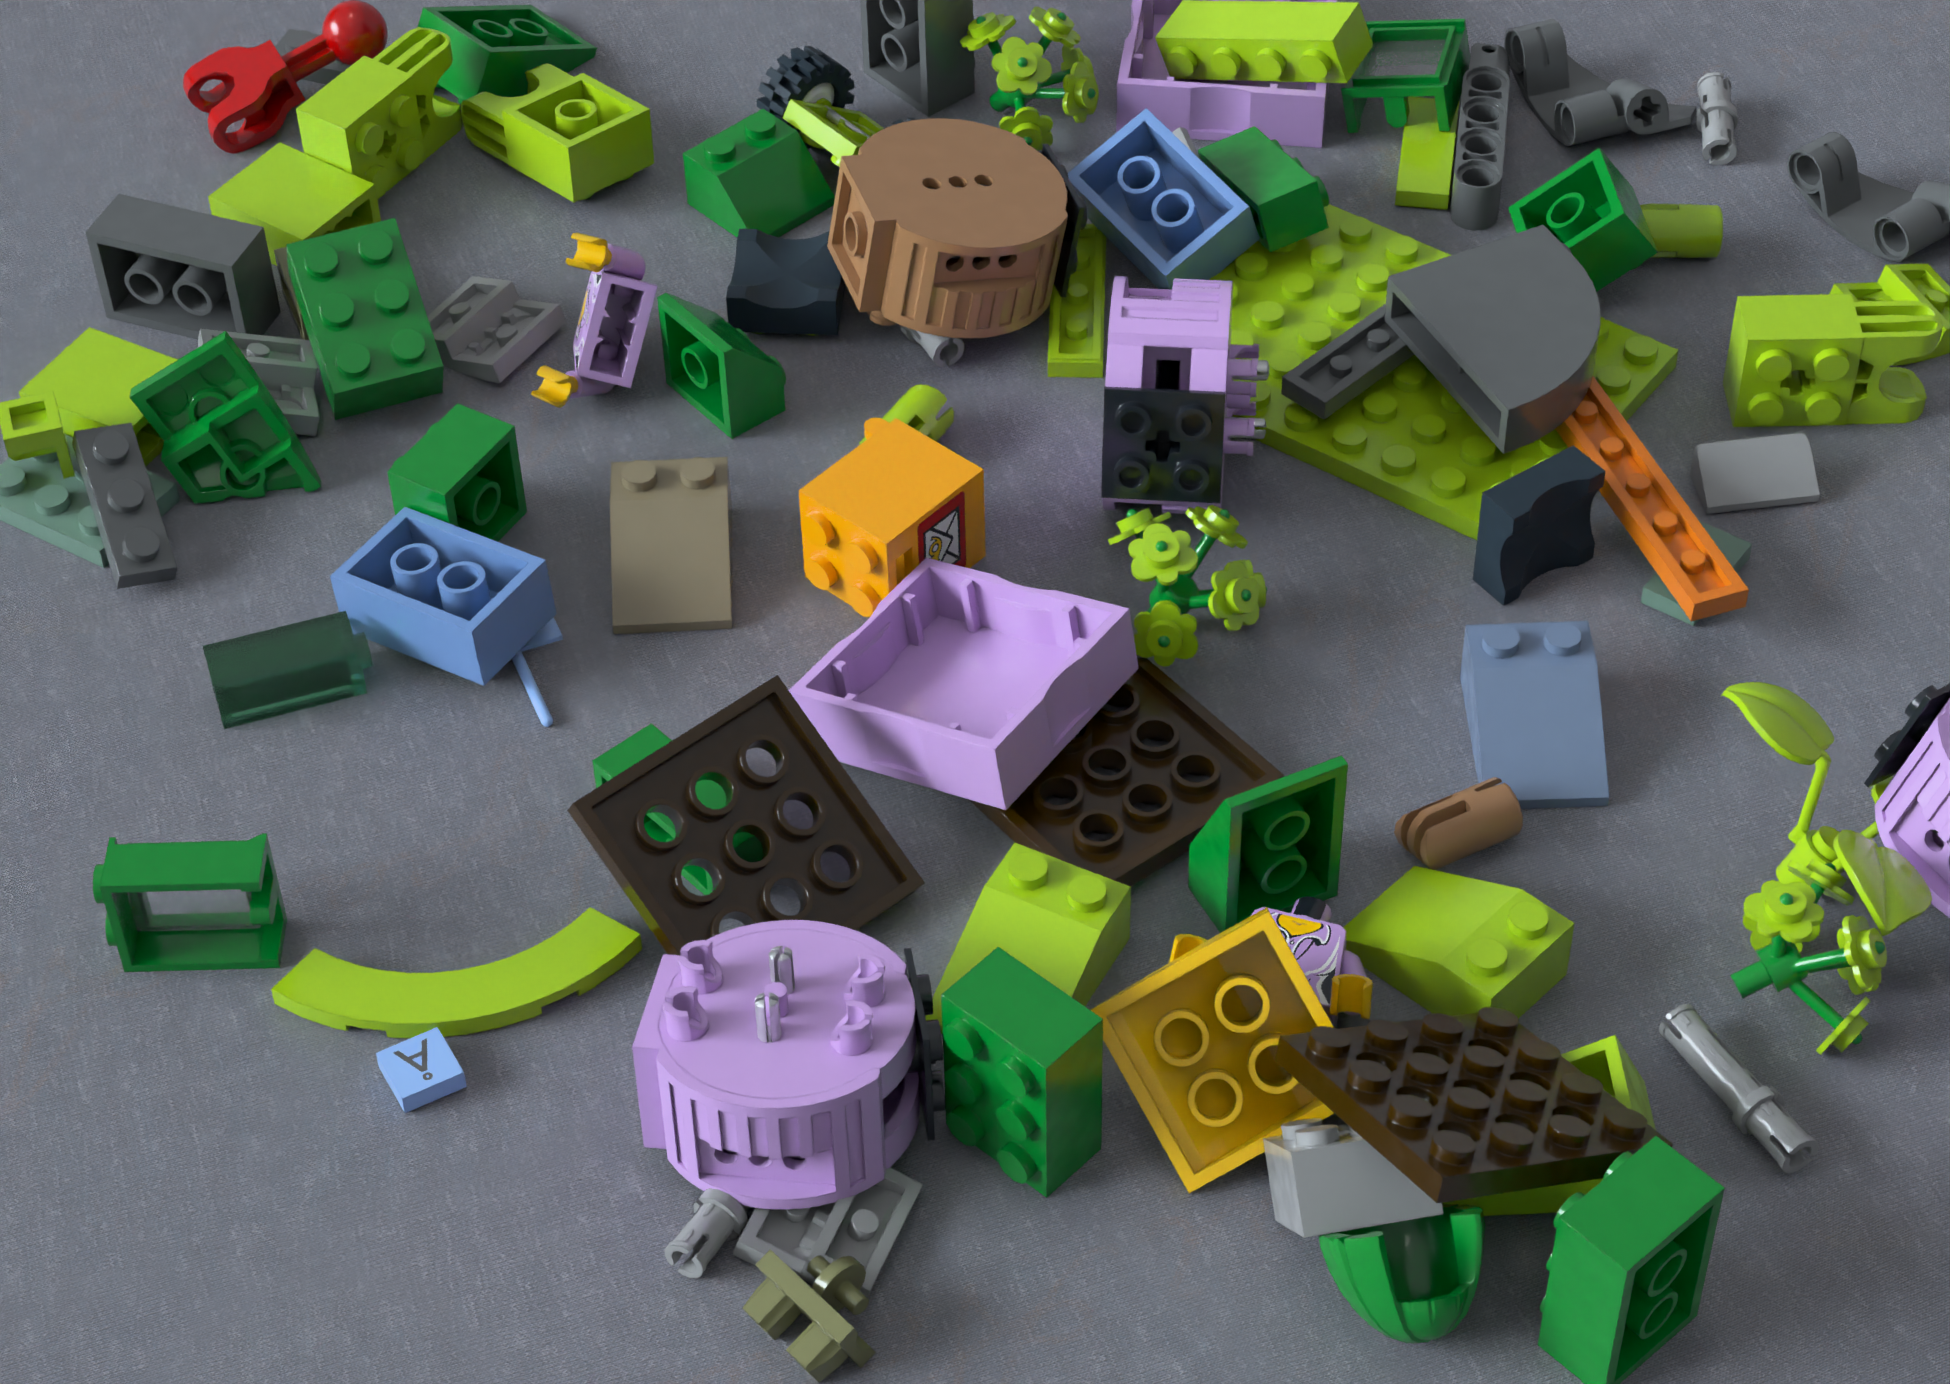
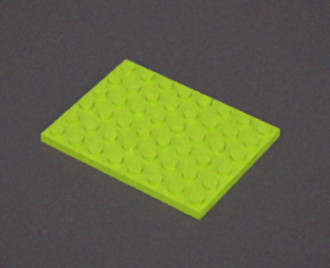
[1209,204,1679,540]

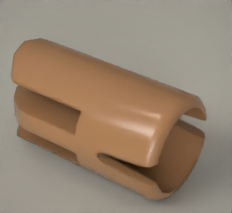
[1394,777,1523,870]

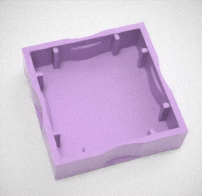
[1116,0,1338,148]
[789,558,1138,810]

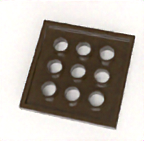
[968,654,1285,887]
[567,675,925,955]
[1275,1007,1673,1203]

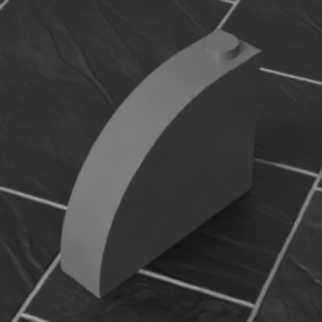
[1385,225,1601,454]

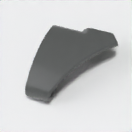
[1504,19,1697,146]
[1787,132,1950,261]

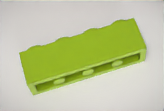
[1155,0,1373,83]

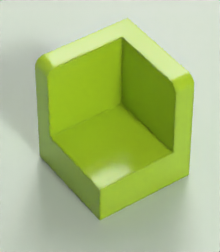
[0,391,75,479]

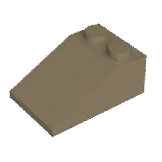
[610,457,733,634]

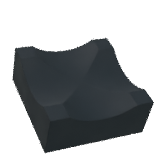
[726,229,846,336]
[1473,445,1605,606]

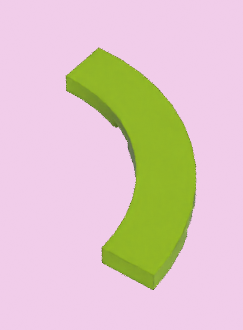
[271,907,643,1038]

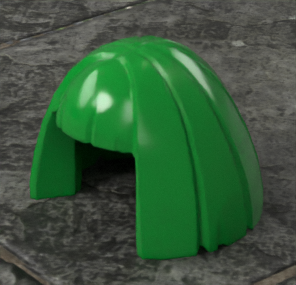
[1318,1204,1485,1344]

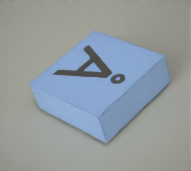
[376,1027,467,1113]

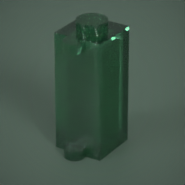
[203,611,373,729]

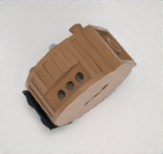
[827,118,1087,338]

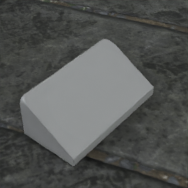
[1690,432,1820,514]

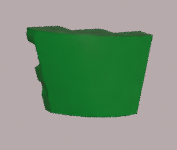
[129,331,321,504]

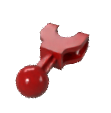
[183,0,388,154]

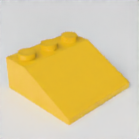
[1090,908,1335,1193]

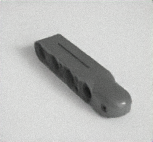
[1450,43,1510,231]

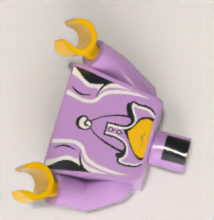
[531,232,657,408]
[1169,896,1373,1028]

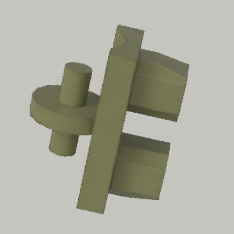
[742,1250,876,1383]

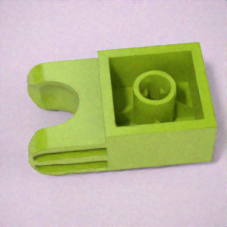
[296,27,463,199]
[461,63,654,203]
[1723,294,1943,427]

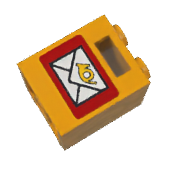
[799,417,986,617]

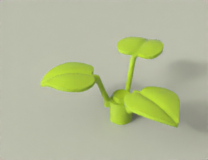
[1721,682,1932,936]

